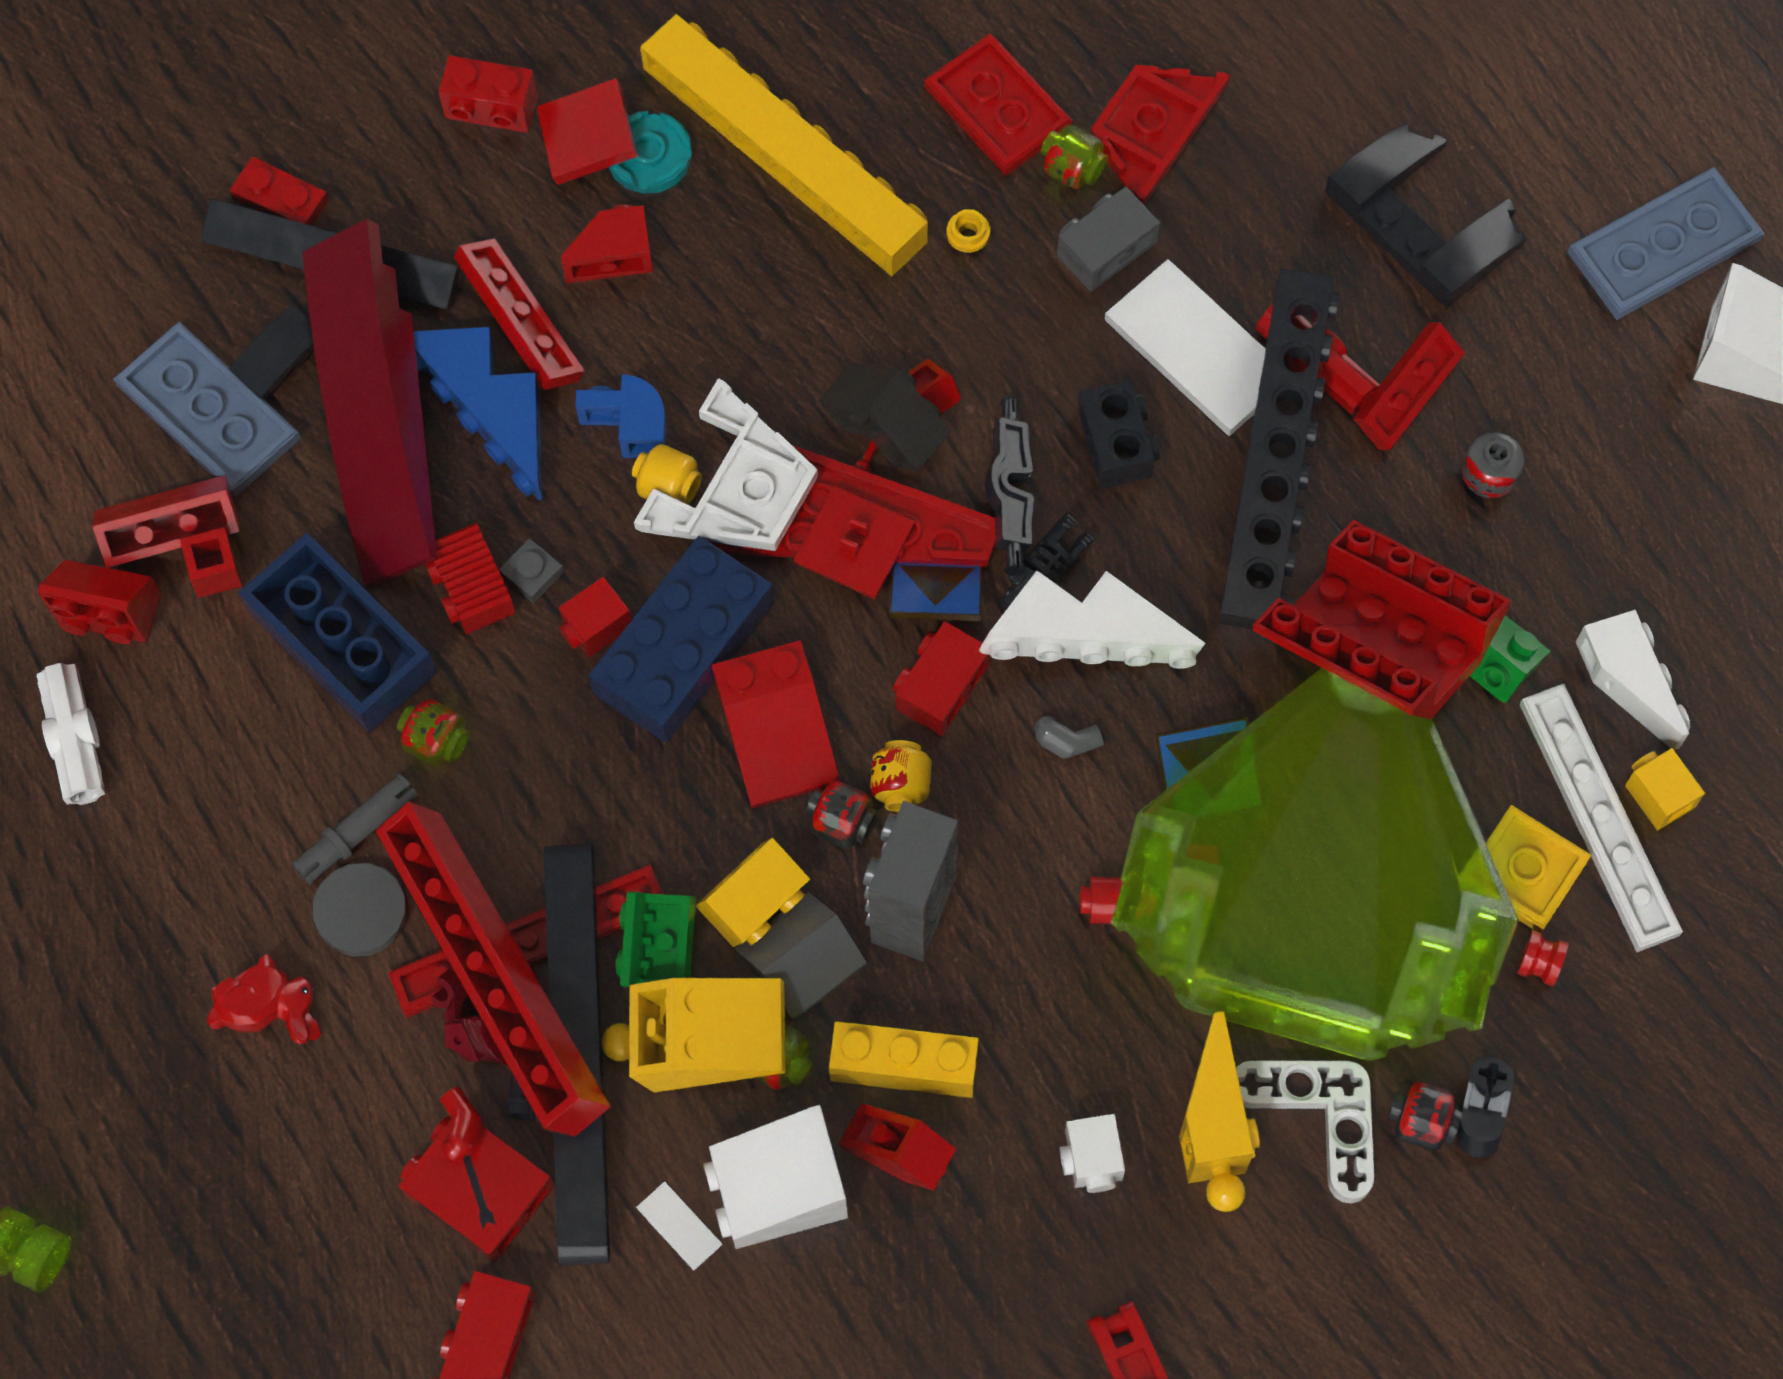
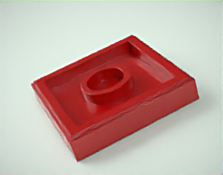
[537,78,638,185]

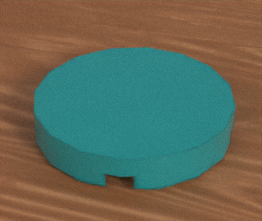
[608,111,692,194]

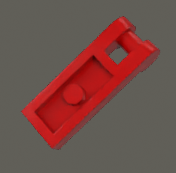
[1086,1301,1168,1379]

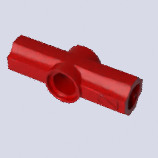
[1256,304,1380,415]

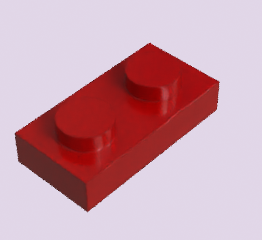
[230,156,329,225]

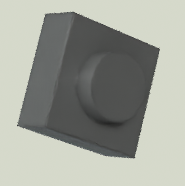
[499,538,564,604]

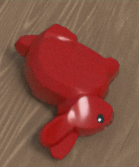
[207,954,321,1044]

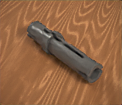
[291,773,418,885]

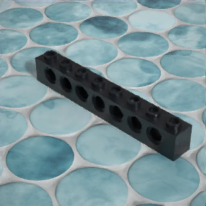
[1218,268,1340,629]

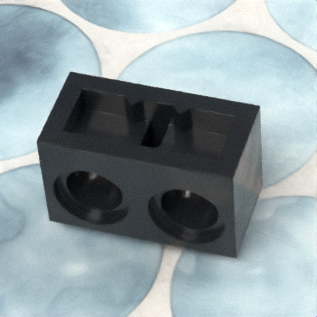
[1077,380,1160,489]

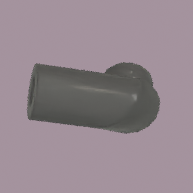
[1034,716,1104,758]

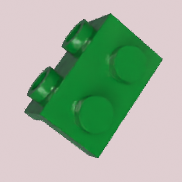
[1470,615,1551,703]
[616,891,696,988]

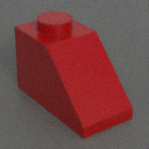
[561,204,653,284]
[838,1103,956,1191]

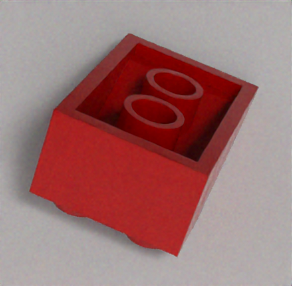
[712,640,840,809]

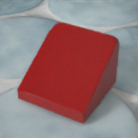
[894,358,961,422]

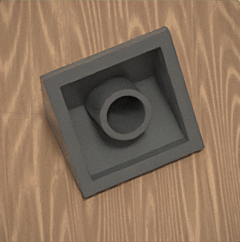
[735,892,867,1022]

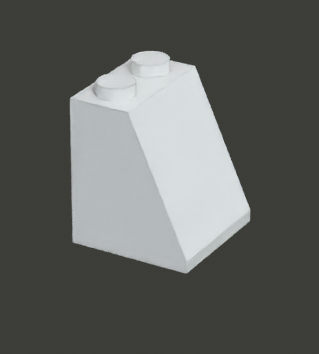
[1693,263,1783,404]
[703,1105,848,1249]

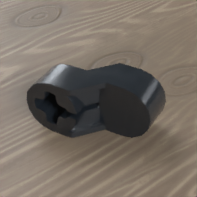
[1456,1057,1514,1158]

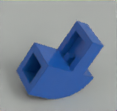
[575,374,668,458]

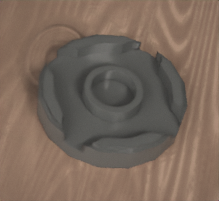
[313,863,407,957]

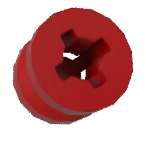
[1516,930,1569,987]

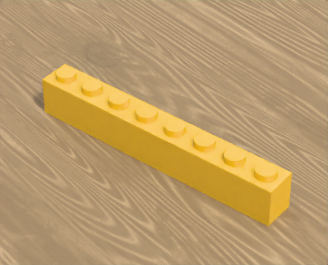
[640,14,928,276]

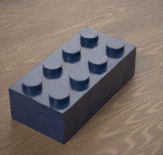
[238,533,437,733]
[589,535,775,744]

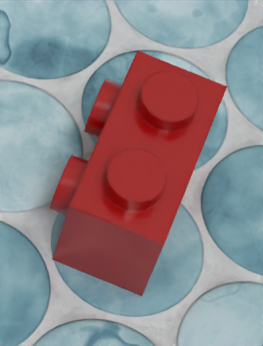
[438,55,538,133]

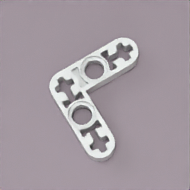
[1236,1061,1374,1204]

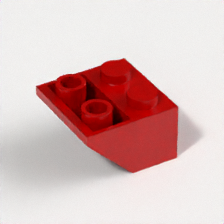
[37,560,162,644]

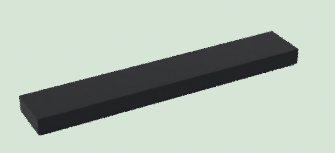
[200,198,461,309]

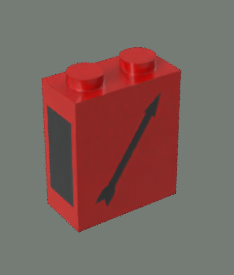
[398,1116,555,1264]

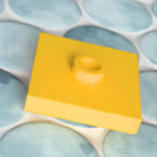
[1460,805,1592,933]

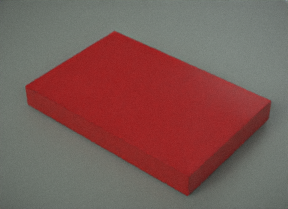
[924,33,1073,176]

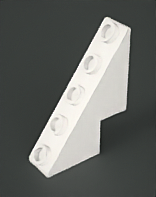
[978,571,1205,669]

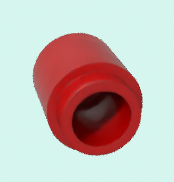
[1079,877,1148,924]

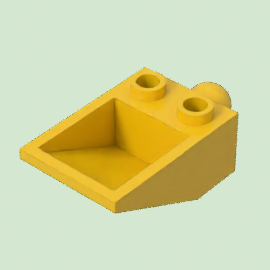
[601,978,786,1093]
[1179,1011,1260,1212]

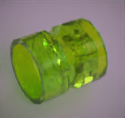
[0,1206,71,1293]

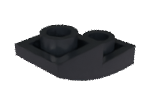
[229,304,314,399]

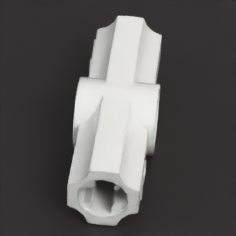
[37,663,105,805]

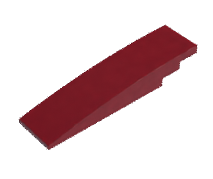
[302,219,437,588]

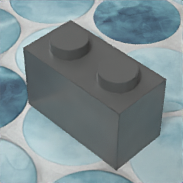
[1057,186,1160,292]

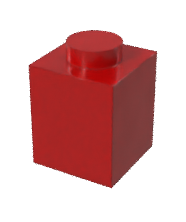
[180,527,242,598]
[558,577,632,658]

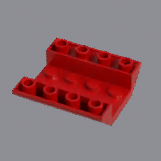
[1252,520,1511,719]

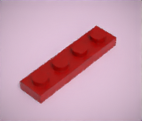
[454,238,585,390]

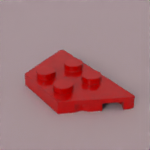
[1090,65,1230,206]

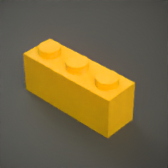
[829,1021,978,1098]

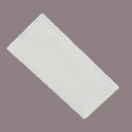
[636,1181,723,1270]

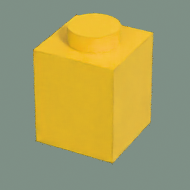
[1625,748,1705,831]

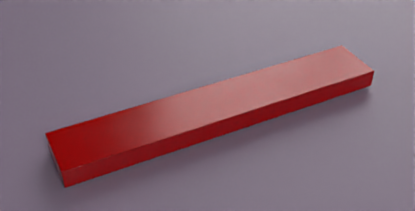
[388,865,663,1019]

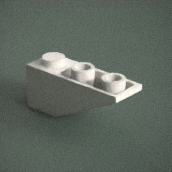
[1576,610,1690,750]

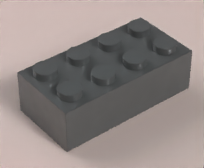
[863,801,958,962]

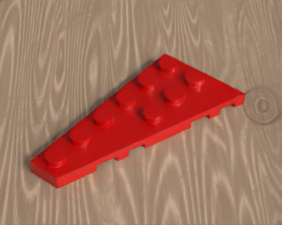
[710,445,996,567]

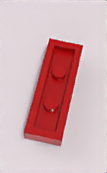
[1353,322,1465,450]

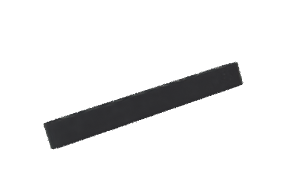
[544,843,610,1266]

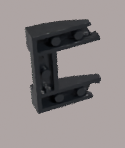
[1325,124,1526,309]

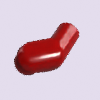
[440,1086,483,1161]

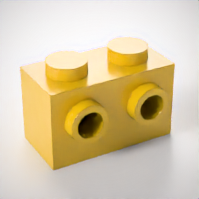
[696,837,810,947]

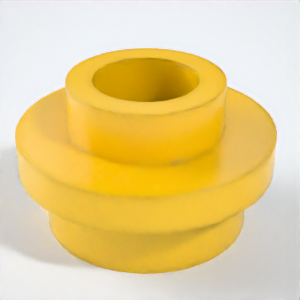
[947,209,990,253]

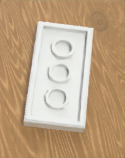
[1105,259,1265,436]

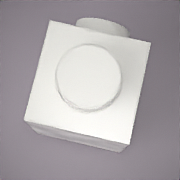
[1060,1114,1125,1193]

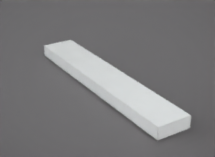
[1519,684,1683,952]

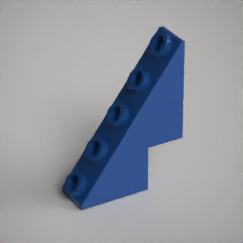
[413,327,542,500]

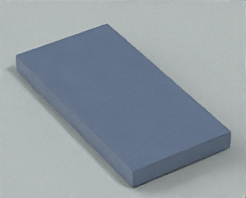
[1567,167,1765,320]
[114,322,301,497]

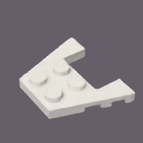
[634,379,818,551]

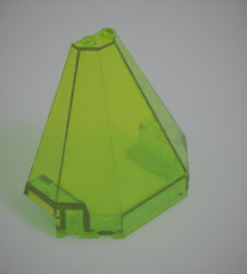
[1111,668,1519,1061]

